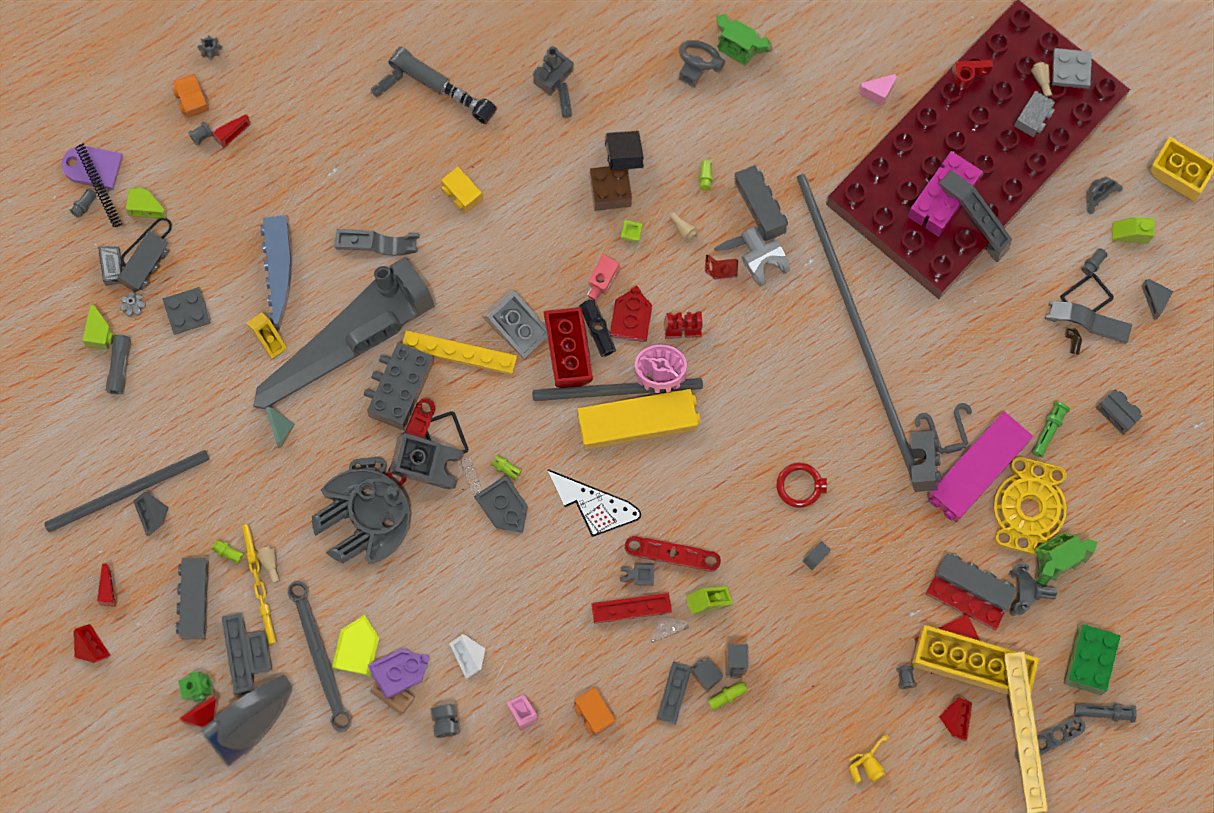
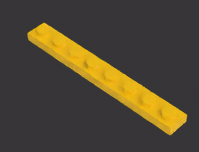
[1004,651,1048,813]

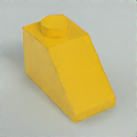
[246,312,287,359]

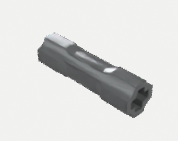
[106,335,131,395]

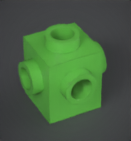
[178,671,213,702]

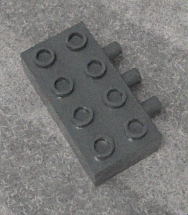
[364,342,434,431]

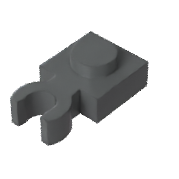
[620,565,654,586]

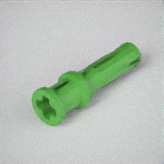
[1032,401,1070,458]

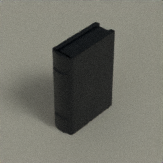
[605,131,644,170]

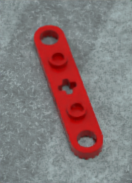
[386,398,436,487]
[625,536,721,572]

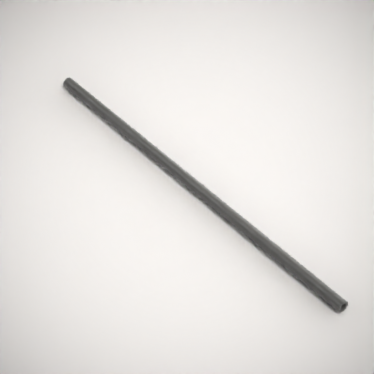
[796,174,916,479]

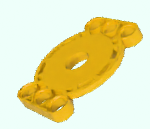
[993,457,1067,557]

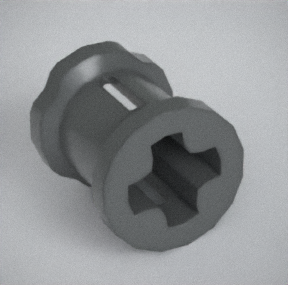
[188,122,213,146]
[897,666,917,689]

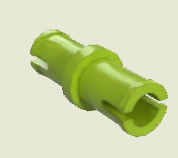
[707,681,748,711]

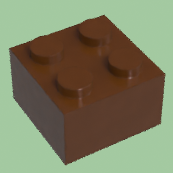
[589,166,632,211]

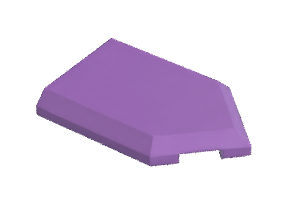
[368,648,429,699]

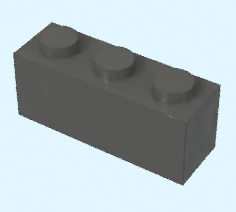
[116,231,168,293]

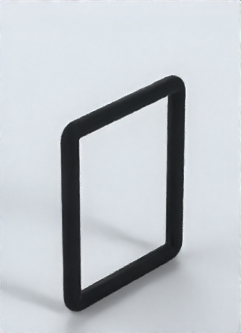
[1060,273,1114,312]
[425,411,469,453]

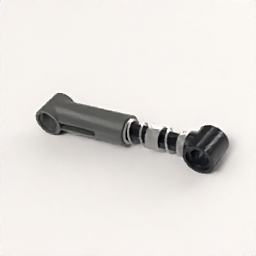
[388,47,497,124]

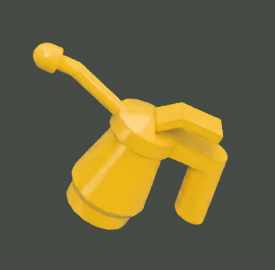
[849,735,888,785]

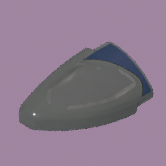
[200,675,293,767]

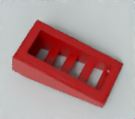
[212,114,251,148]
[97,563,116,607]

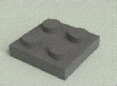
[162,287,211,335]

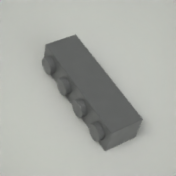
[735,165,788,241]
[935,553,1017,612]
[176,558,208,640]

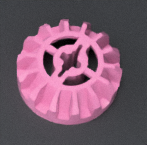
[635,345,687,393]

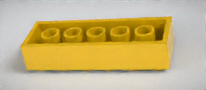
[911,625,1039,696]

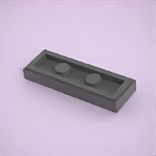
[657,662,692,725]

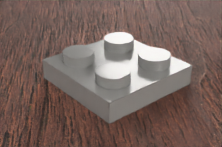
[1052,48,1092,89]

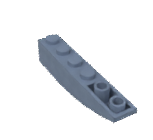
[260,215,291,330]

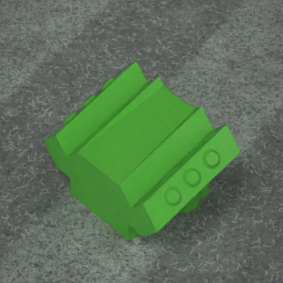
[716,14,773,66]
[1034,532,1097,587]

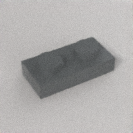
[245,631,272,675]

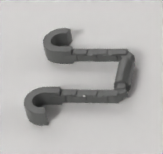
[915,403,972,454]

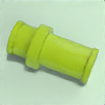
[698,160,713,190]
[491,454,522,480]
[212,539,244,565]

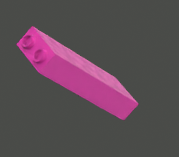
[927,411,1033,523]

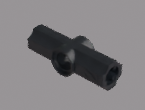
[579,299,616,357]

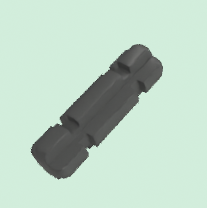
[371,68,403,97]
[558,82,572,118]

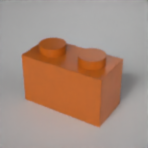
[573,687,616,736]

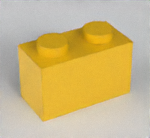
[441,167,483,213]

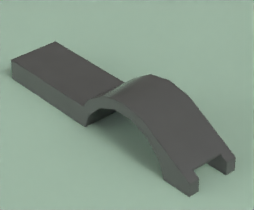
[334,229,420,256]
[1045,301,1133,344]

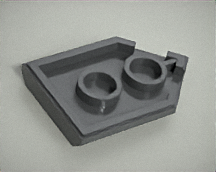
[474,476,528,533]

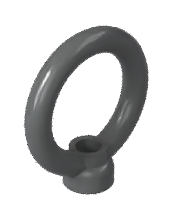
[679,40,726,73]

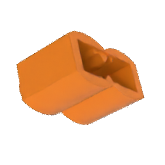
[172,74,208,118]

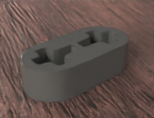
[349,457,386,474]

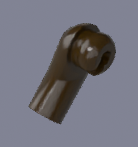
[1065,328,1082,355]

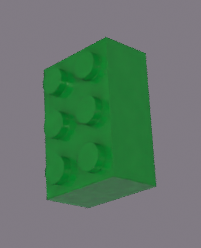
[1064,624,1121,696]

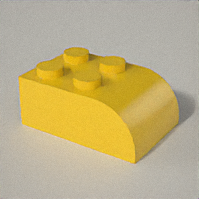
[1151,137,1214,202]

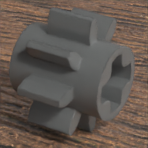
[198,35,222,60]

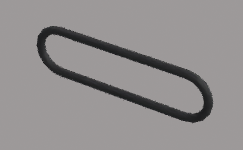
[121,218,172,267]

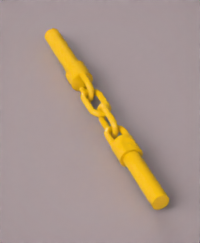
[241,524,276,645]

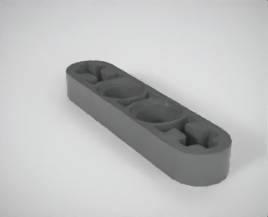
[1015,717,1086,761]

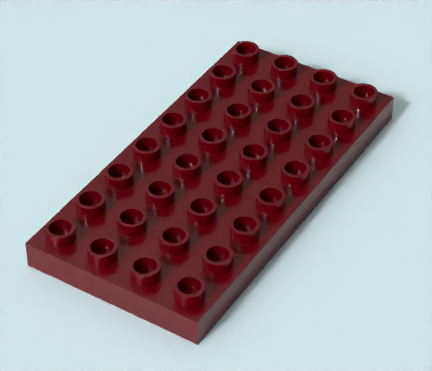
[826,0,1131,299]

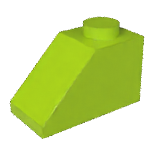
[126,187,167,219]
[1112,217,1155,244]
[82,305,114,350]
[686,586,733,615]

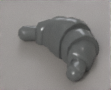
[1087,177,1123,214]

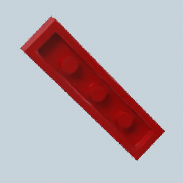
[926,576,1005,631]
[591,593,672,624]

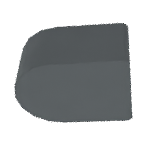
[803,541,831,570]

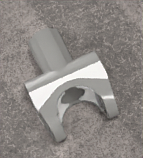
[741,226,790,286]

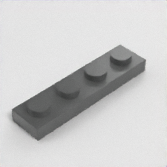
[222,613,254,695]

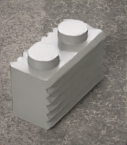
[1014,91,1055,137]

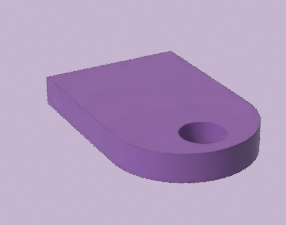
[62,146,123,190]

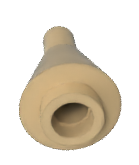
[1031,62,1052,97]
[669,212,699,242]
[256,546,280,583]

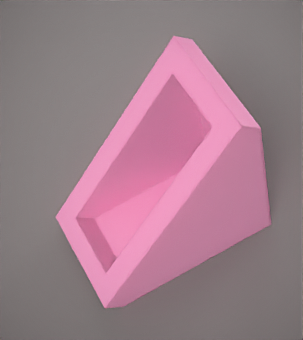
[859,74,897,106]
[507,694,538,731]

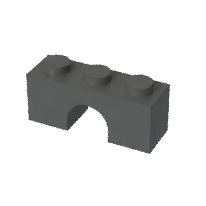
[911,430,941,492]

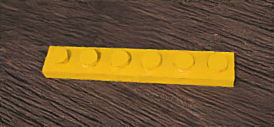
[402,330,517,375]

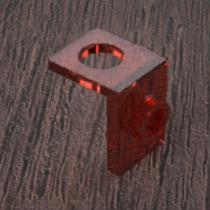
[705,254,739,280]

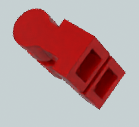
[664,311,703,339]

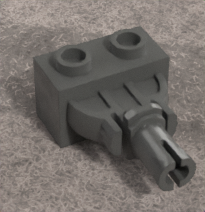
[533,46,574,96]

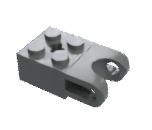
[389,433,464,490]

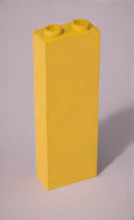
[577,389,701,450]

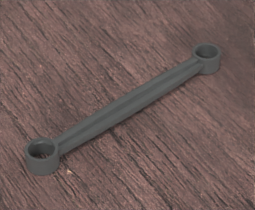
[287,581,351,732]

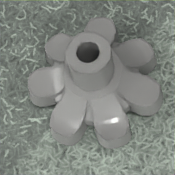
[121,292,146,316]

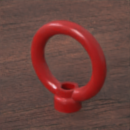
[776,463,827,508]

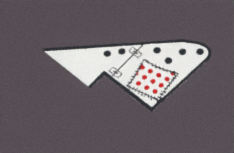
[548,469,641,537]

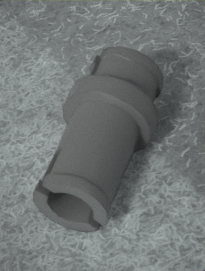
[70,189,97,218]
[1082,248,1108,276]

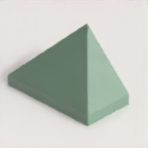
[266,407,295,448]

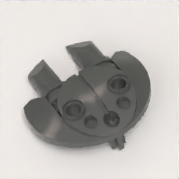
[312,469,410,564]

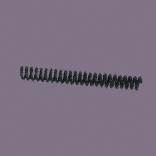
[75,143,123,227]

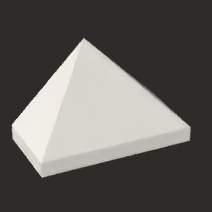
[449,634,485,679]

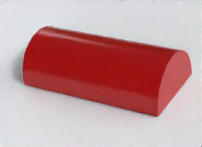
[544,308,593,388]

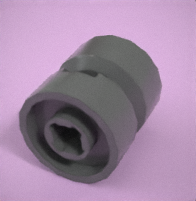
[431,704,460,738]

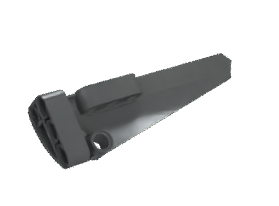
[253,257,435,409]

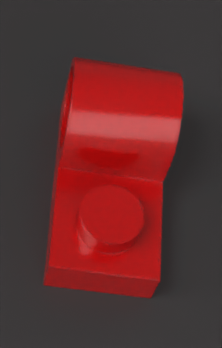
[952,60,993,89]

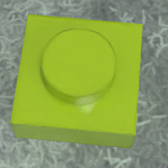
[620,220,643,243]

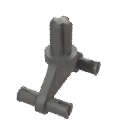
[1009,563,1057,616]

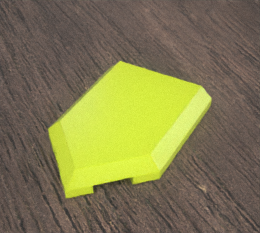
[332,615,380,676]

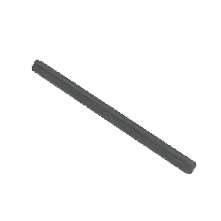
[532,378,703,401]
[44,450,209,532]

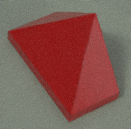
[73,624,111,663]
[179,696,219,728]
[939,698,972,741]

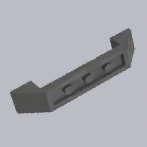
[939,170,1012,262]

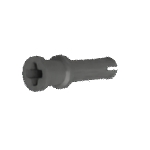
[1074,703,1137,723]

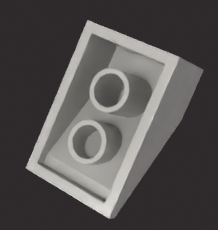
[481,290,547,358]

